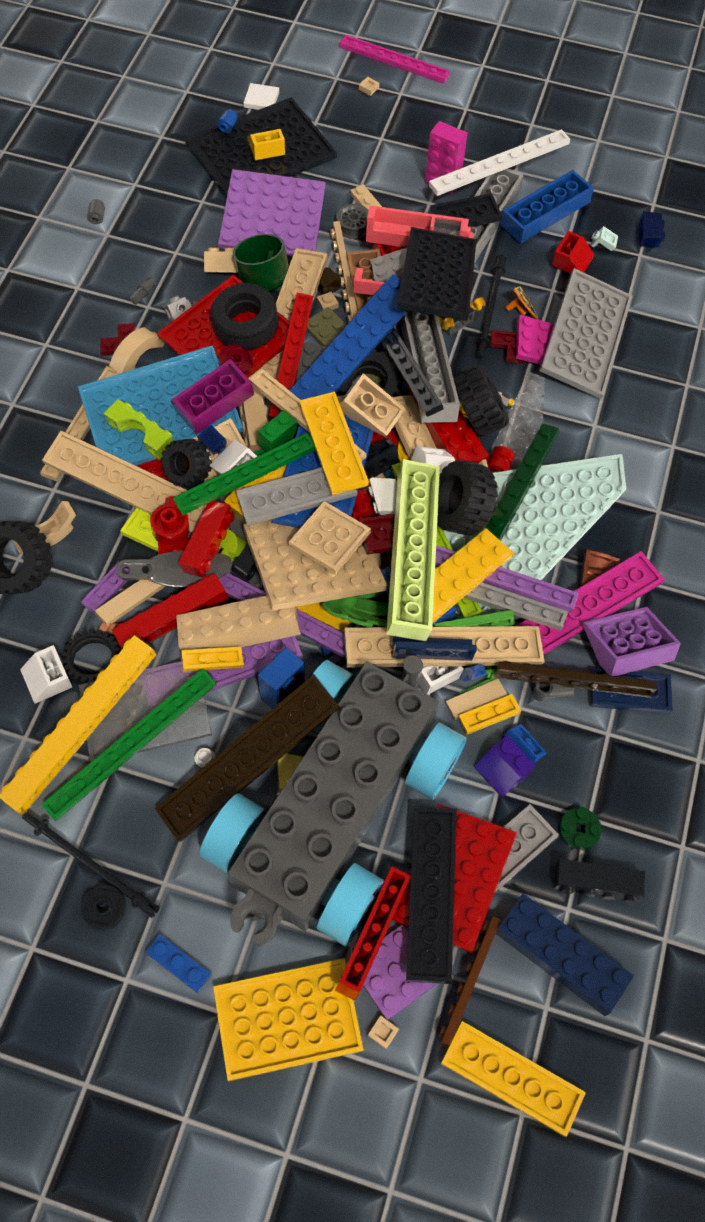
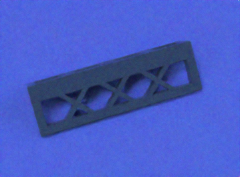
[392,636,477,661]

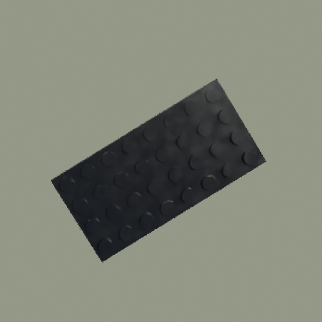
[397,227,477,321]

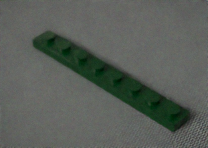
[484,423,560,541]

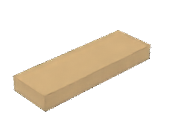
[445,679,507,720]

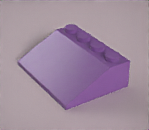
[583,607,681,676]

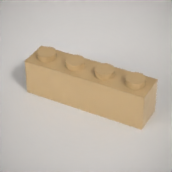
[239,387,269,452]

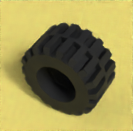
[161,439,212,487]

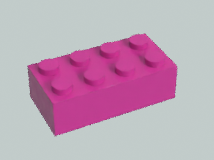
[425,121,468,194]

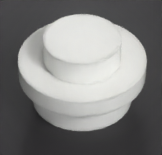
[194,748,215,768]

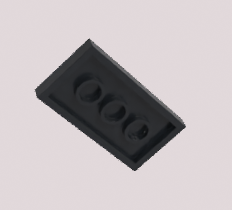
[430,193,502,233]

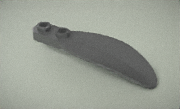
[116,551,233,587]

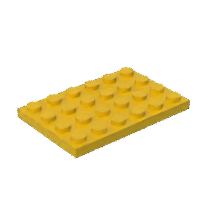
[213,958,364,1081]

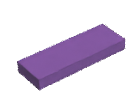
[81,562,130,615]

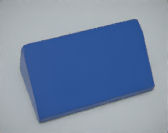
[502,723,547,763]

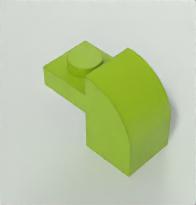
[220,529,247,573]

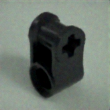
[231,545,258,581]

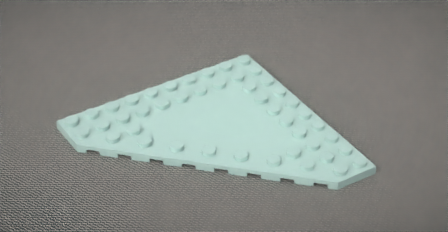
[443,454,626,620]

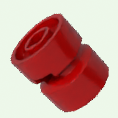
[487,446,515,473]
[353,489,379,517]

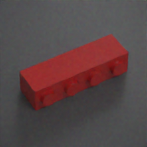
[178,500,235,578]

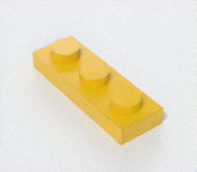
[181,647,244,672]
[458,694,521,735]

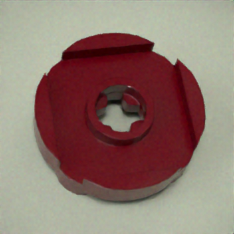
[218,344,254,375]

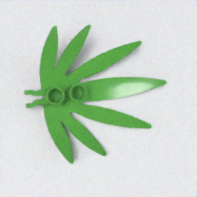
[322,591,389,627]

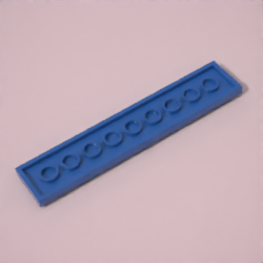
[289,274,407,400]

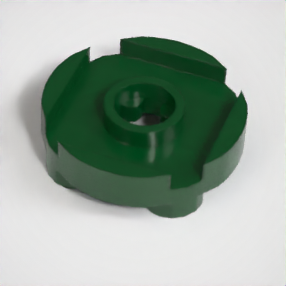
[559,807,603,850]

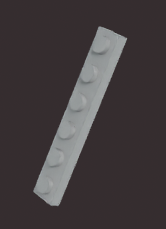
[464,583,568,631]

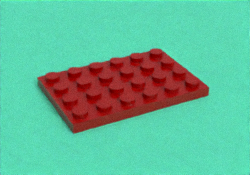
[392,804,517,953]

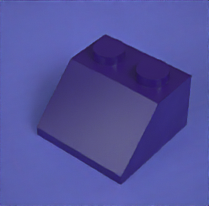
[474,735,535,798]

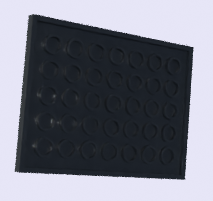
[185,97,337,198]

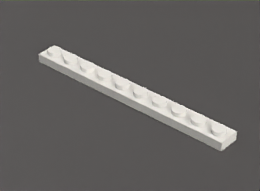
[429,129,570,196]

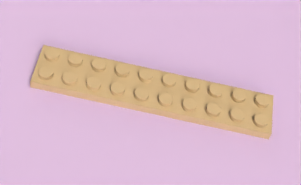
[248,248,328,380]
[42,431,208,534]
[344,626,545,667]

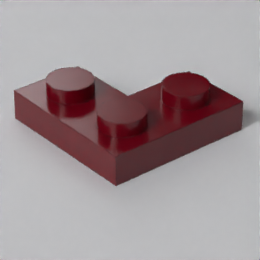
[100,323,136,356]
[490,330,523,364]

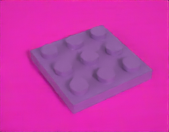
[363,925,438,1020]

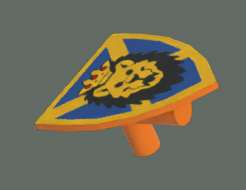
[506,286,539,319]

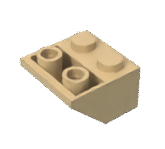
[204,248,238,273]

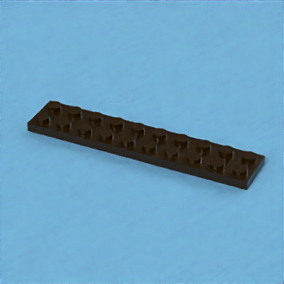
[155,674,341,842]

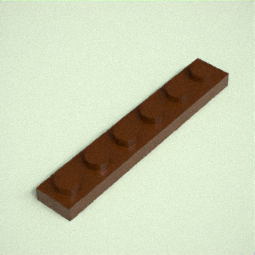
[438,916,501,1048]

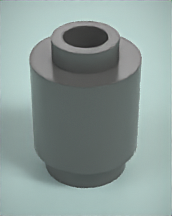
[87,199,105,224]

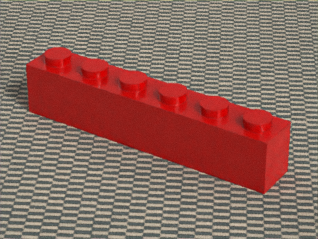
[112,573,229,649]
[335,866,411,1001]

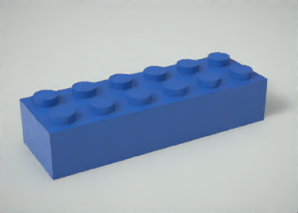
[500,170,594,244]

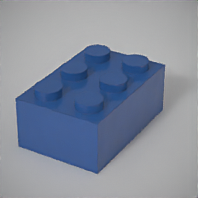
[258,648,305,709]

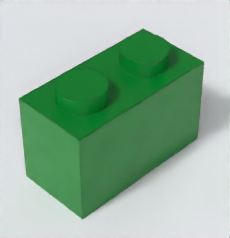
[257,410,297,452]

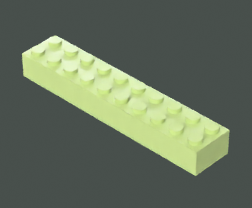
[386,459,440,641]

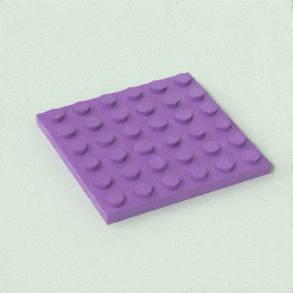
[218,169,326,256]

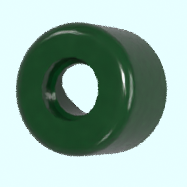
[233,234,289,291]

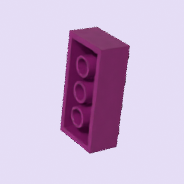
[172,359,255,435]

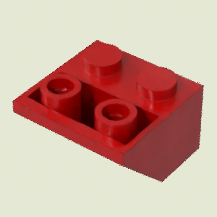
[552,231,594,273]

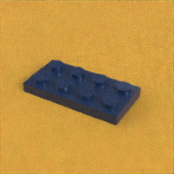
[591,668,673,714]

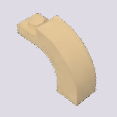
[109,327,164,373]
[12,501,76,553]

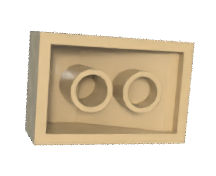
[339,374,405,437]

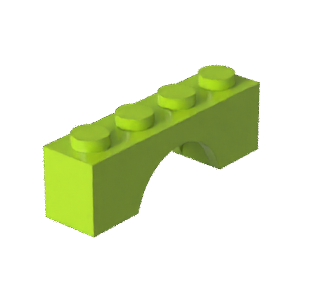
[103,399,173,460]

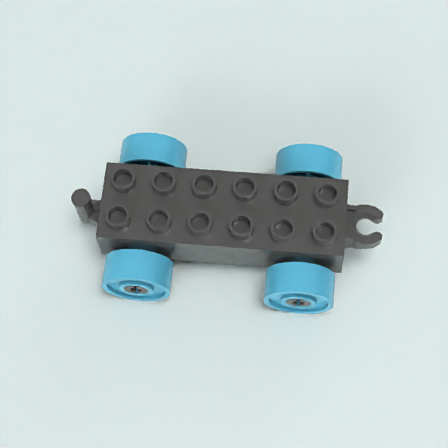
[200,656,467,947]

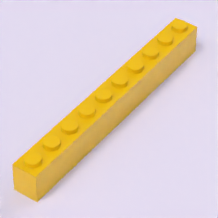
[0,635,157,815]

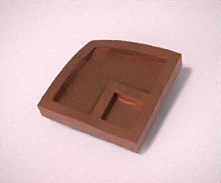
[580,550,620,587]

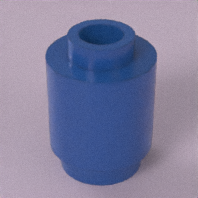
[217,109,237,133]

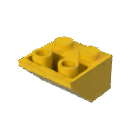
[247,129,285,160]

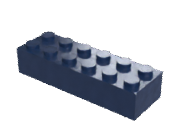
[496,894,634,1016]

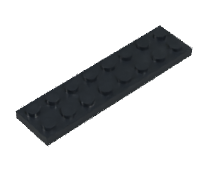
[406,808,457,984]

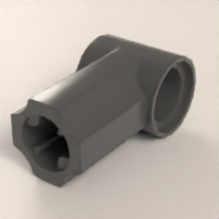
[532,683,574,702]

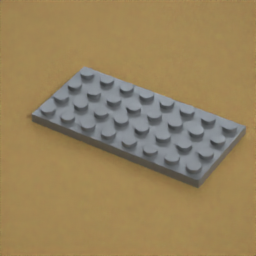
[539,268,633,399]

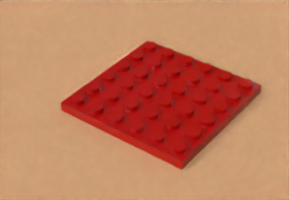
[157,275,290,378]

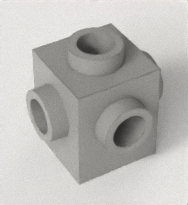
[163,295,191,321]

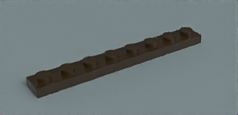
[494,661,657,698]

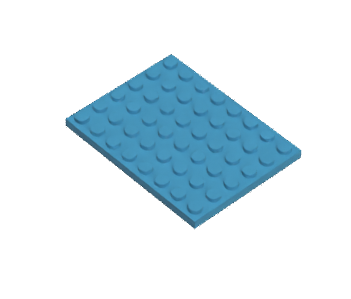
[78,345,244,466]

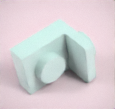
[591,226,618,251]

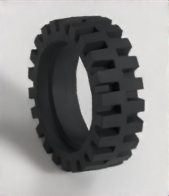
[62,629,121,688]

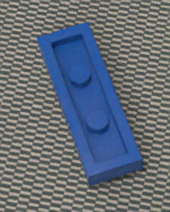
[145,934,212,994]

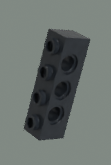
[364,438,400,481]

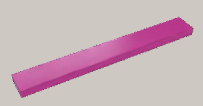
[339,35,450,84]

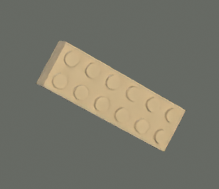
[176,595,301,650]

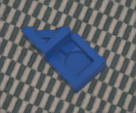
[461,664,487,682]

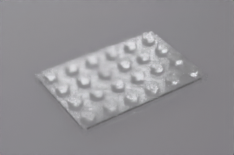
[79,661,212,762]

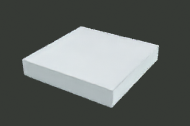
[244,83,279,110]

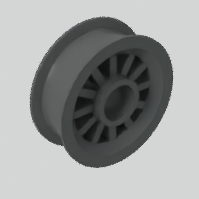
[336,204,369,239]

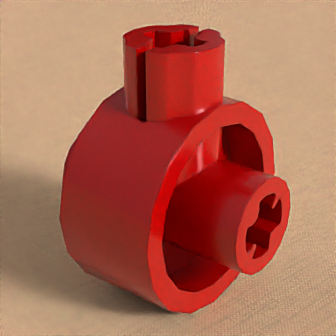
[150,496,190,546]

